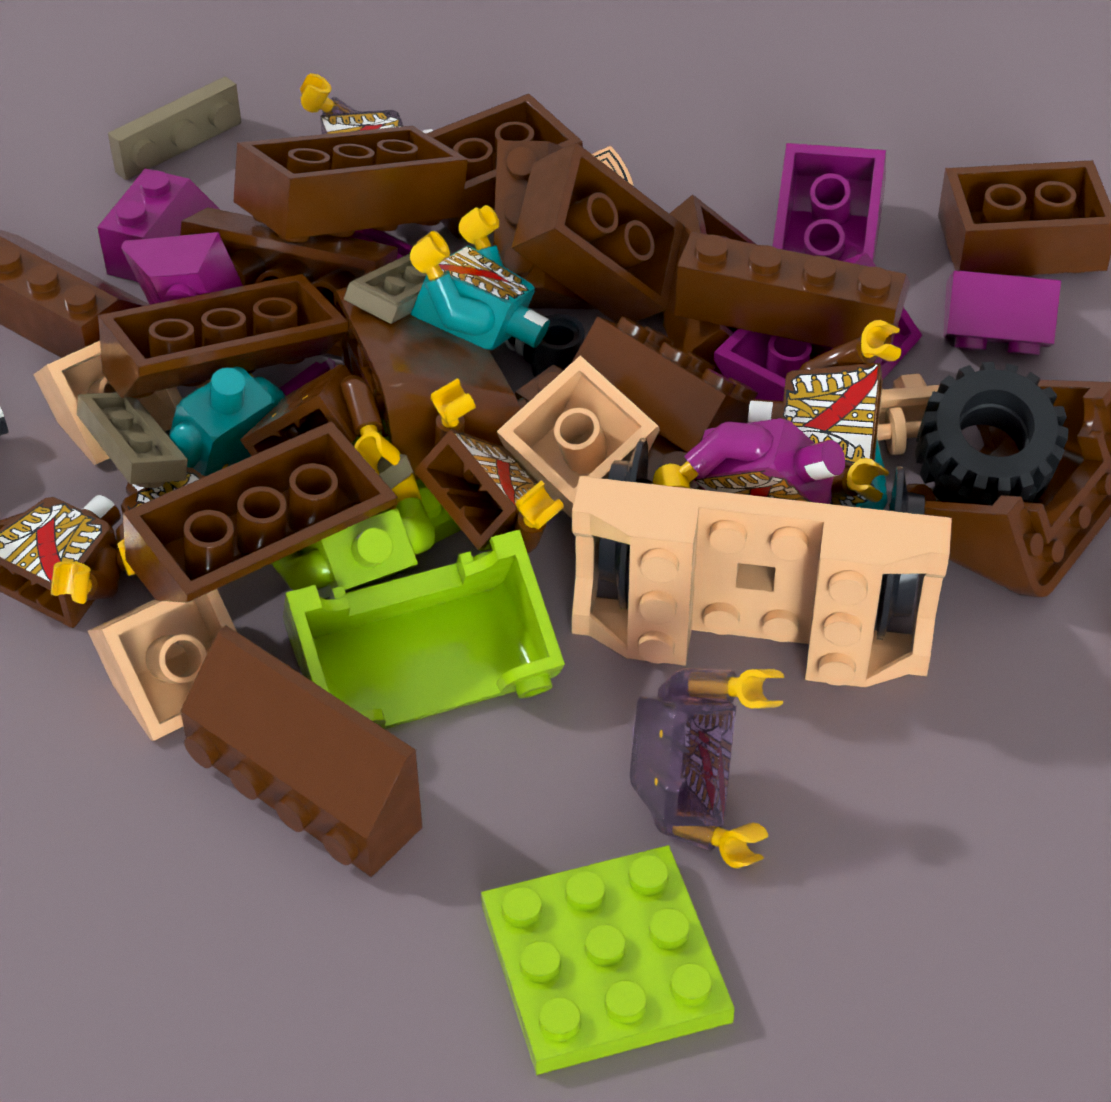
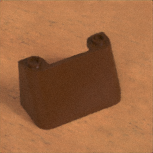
[334,287,527,480]
[888,380,1111,597]

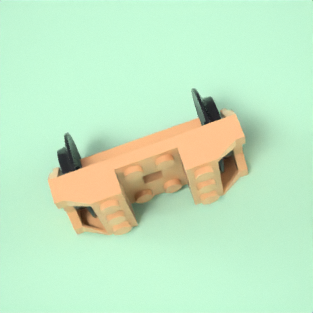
[572,438,952,687]

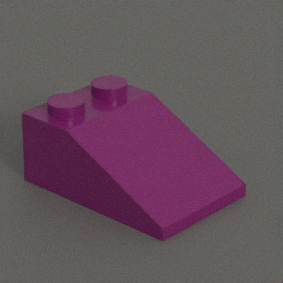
[772,143,886,262]

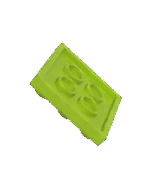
[481,845,735,1075]

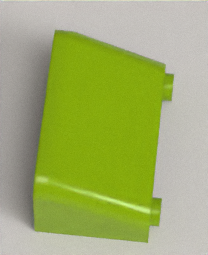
[283,530,565,729]

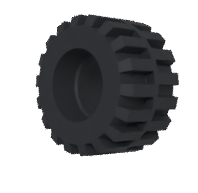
[915,362,1068,506]

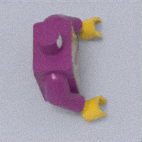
[653,418,845,504]

